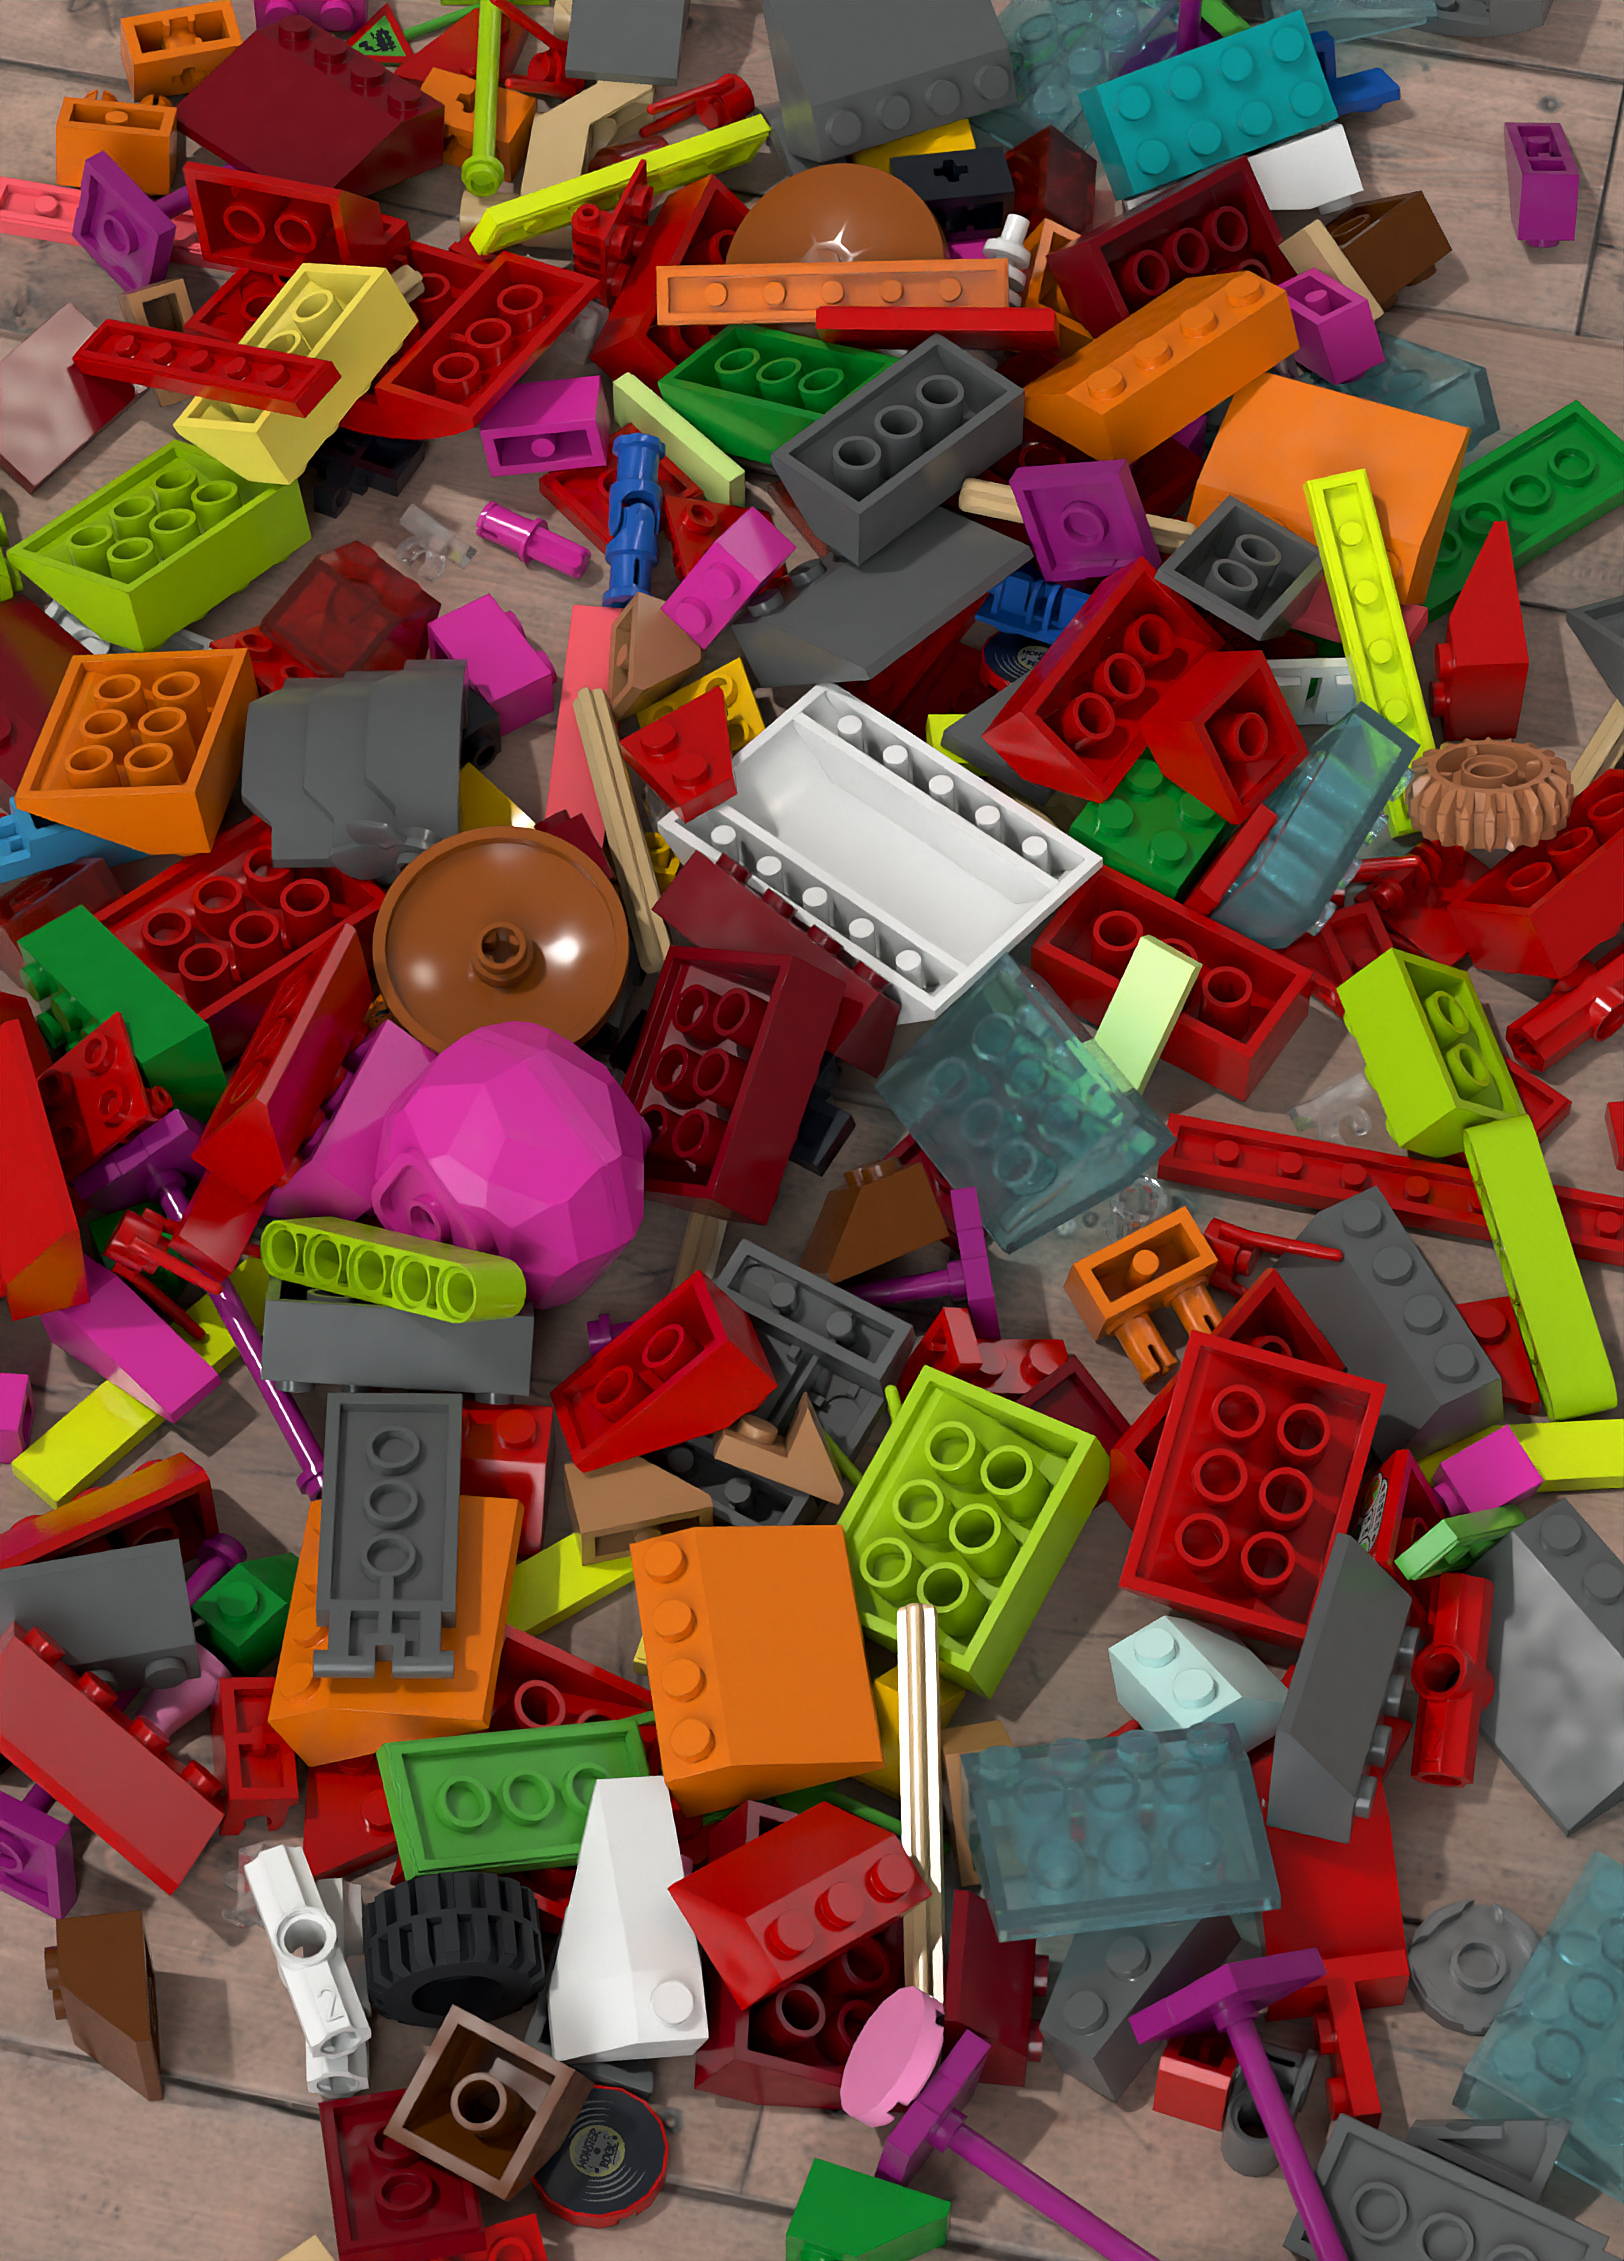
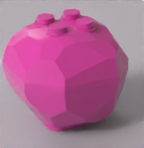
[371,1021,652,1310]

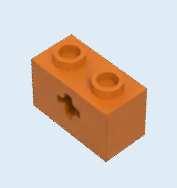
[120,0,243,103]
[420,67,537,183]

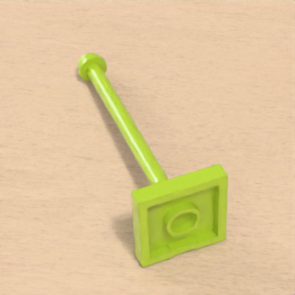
[440,0,550,197]

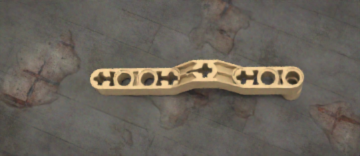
[459,0,659,250]

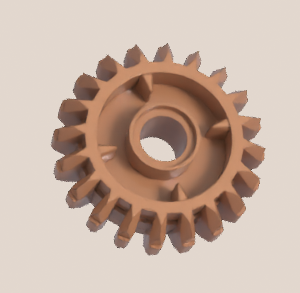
[1405,737,1574,853]

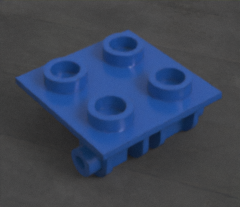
[975,563,1091,645]

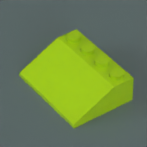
[6,439,312,653]
[836,1365,1110,1700]

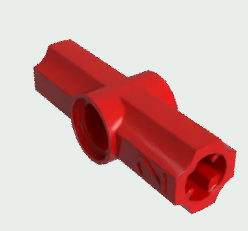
[1505,942,1624,1073]
[1410,1573,1495,1788]

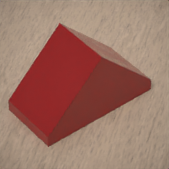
[1152,2030,1239,2132]

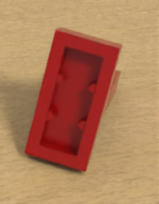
[896,1307,1069,1405]
[1263,1949,1410,2129]

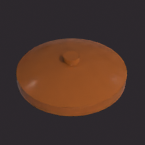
[725,163,950,359]
[372,826,630,1055]

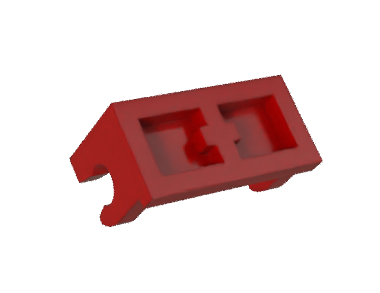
[209,1677,299,1836]

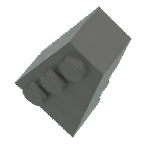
[1039,1838,1241,2102]

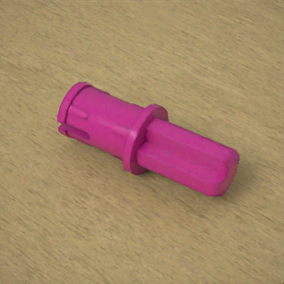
[476,501,591,578]

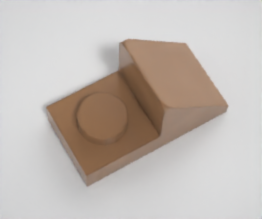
[713,1392,844,1505]

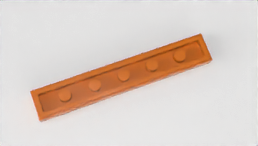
[656,258,1009,326]

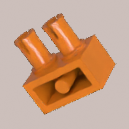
[56,89,177,197]
[1063,1206,1223,1385]

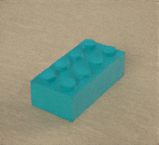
[1077,9,1339,201]

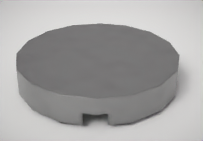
[1407,1900,1547,2036]

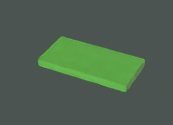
[376,1718,651,1881]

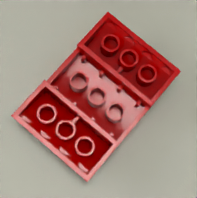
[183,214,602,440]

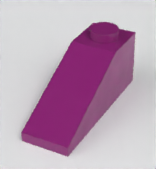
[1504,122,1580,248]

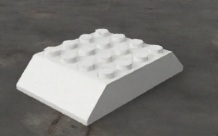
[657,682,1103,1025]

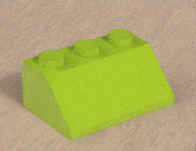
[1336,947,1526,1158]

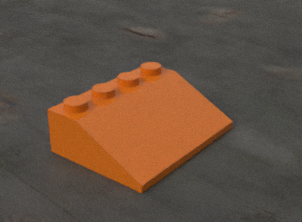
[1022,271,1300,465]
[1186,372,1472,605]
[14,648,260,856]
[267,1495,525,1767]
[629,1525,886,1819]

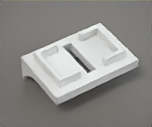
[1267,658,1362,725]

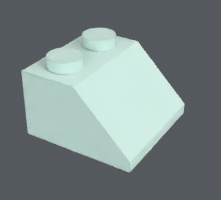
[1108,1615,1289,1783]

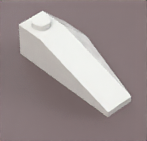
[1122,121,1363,215]
[546,1775,709,2064]

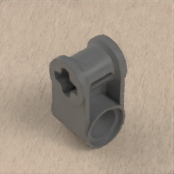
[1221,2031,1320,2177]

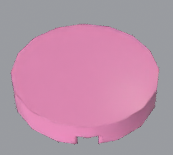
[840,1986,944,2128]

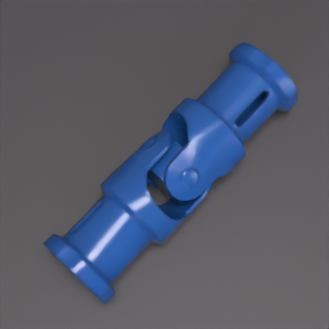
[602,433,666,608]

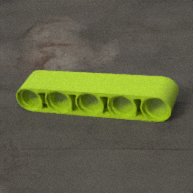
[1462,1113,1618,1422]
[260,1216,526,1323]

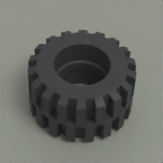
[361,1872,546,2028]

